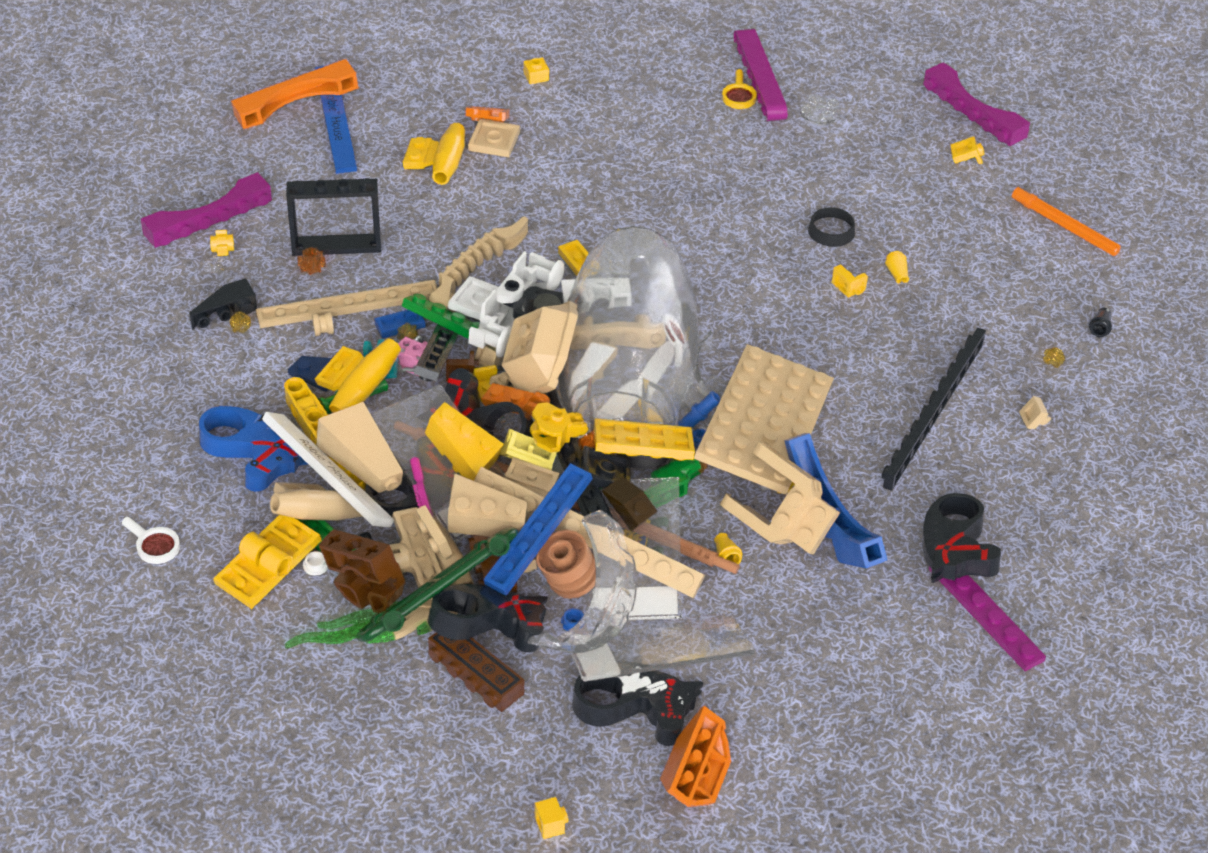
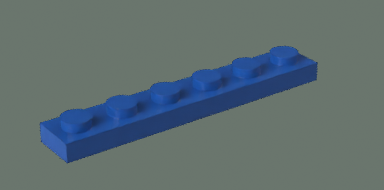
[484,463,593,596]

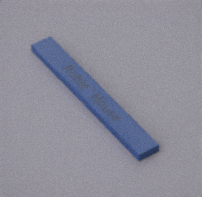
[315,66,357,174]

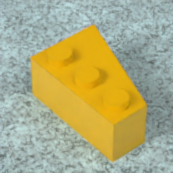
[425,402,504,481]

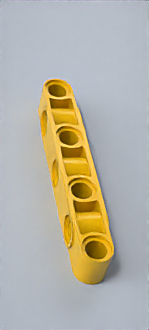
[284,377,366,492]

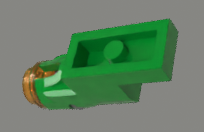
[644,452,708,509]

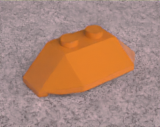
[660,706,731,807]

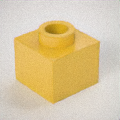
[523,57,549,84]
[535,797,568,839]

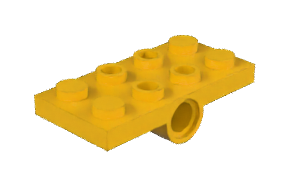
[213,515,322,609]

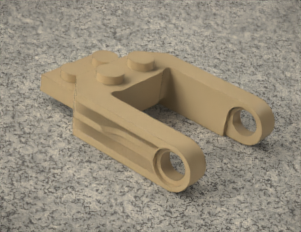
[720,441,840,555]

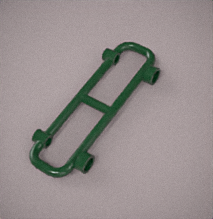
[356,527,518,642]

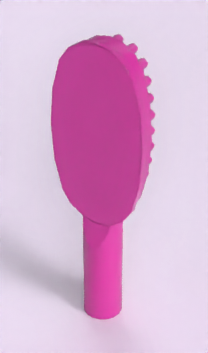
[410,457,434,519]

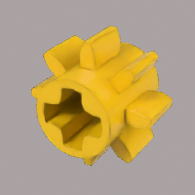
[210,230,234,256]

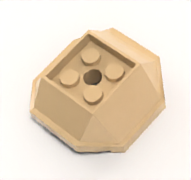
[502,301,578,394]

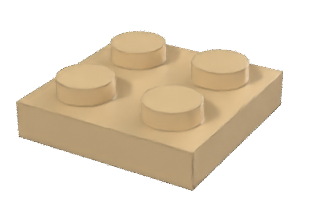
[468,119,520,157]

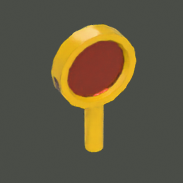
[722,69,757,109]

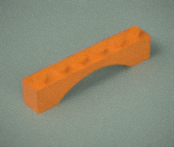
[231,59,359,129]

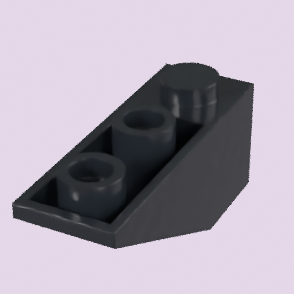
[189,278,257,330]

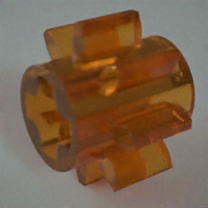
[297,248,326,275]

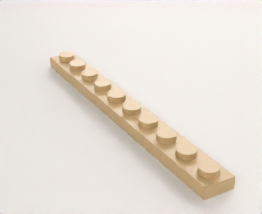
[474,467,705,598]

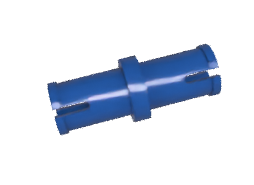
[678,391,721,429]

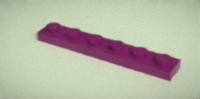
[929,567,1046,671]

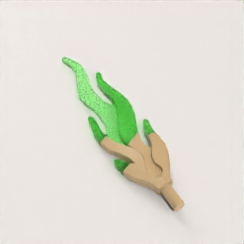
[285,599,457,649]

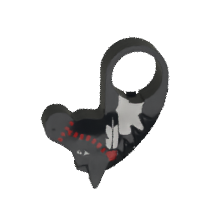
[572,664,704,746]

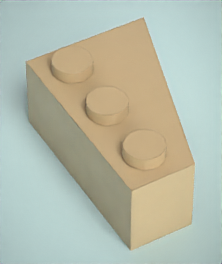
[448,474,527,537]

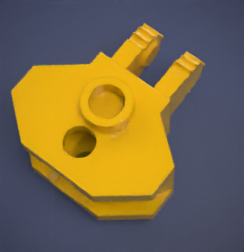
[530,402,589,452]

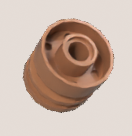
[536,530,600,599]

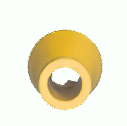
[885,251,909,284]
[714,533,742,564]

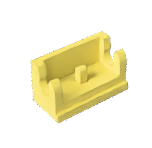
[500,429,557,470]

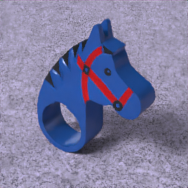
[199,406,308,492]

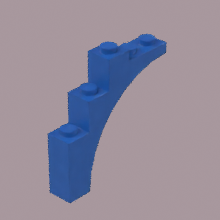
[784,433,888,569]

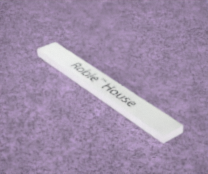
[262,412,394,528]

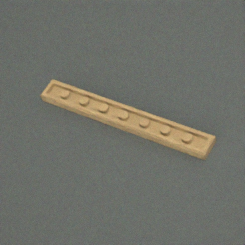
[256,280,437,328]

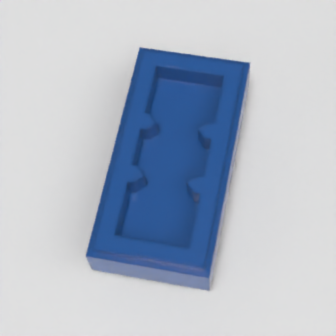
[374,310,426,339]

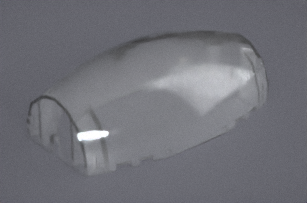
[558,226,699,435]

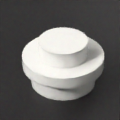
[303,551,328,575]

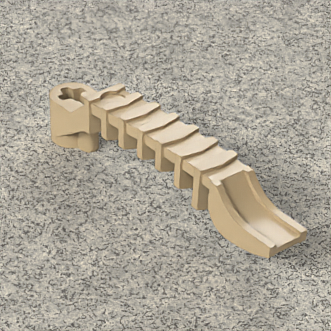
[428,216,528,312]

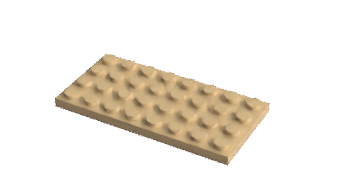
[694,344,834,495]

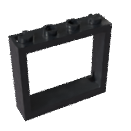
[286,178,381,256]

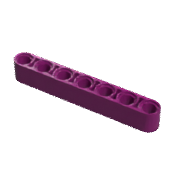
[734,28,788,122]

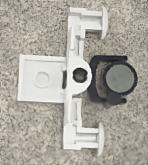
[448,251,564,357]

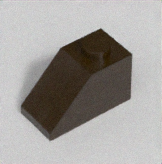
[602,477,658,532]

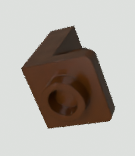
[446,351,479,382]

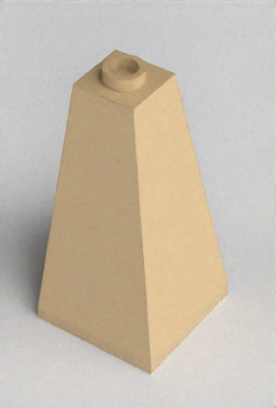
[316,402,403,493]

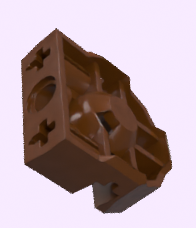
[319,529,406,614]

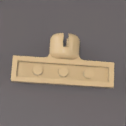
[390,507,442,600]

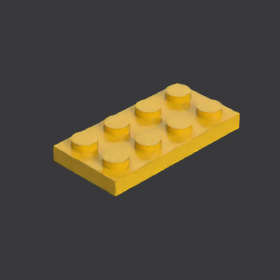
[594,418,695,461]

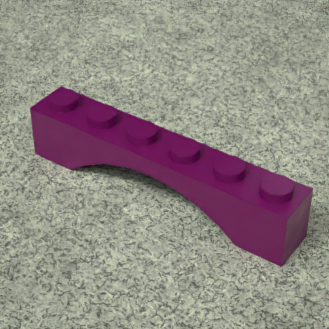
[923,62,1030,146]
[141,172,272,248]

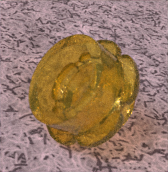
[230,311,251,333]
[397,323,418,340]
[1043,347,1066,368]

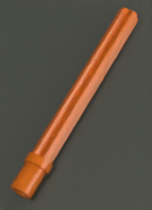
[1012,187,1121,256]

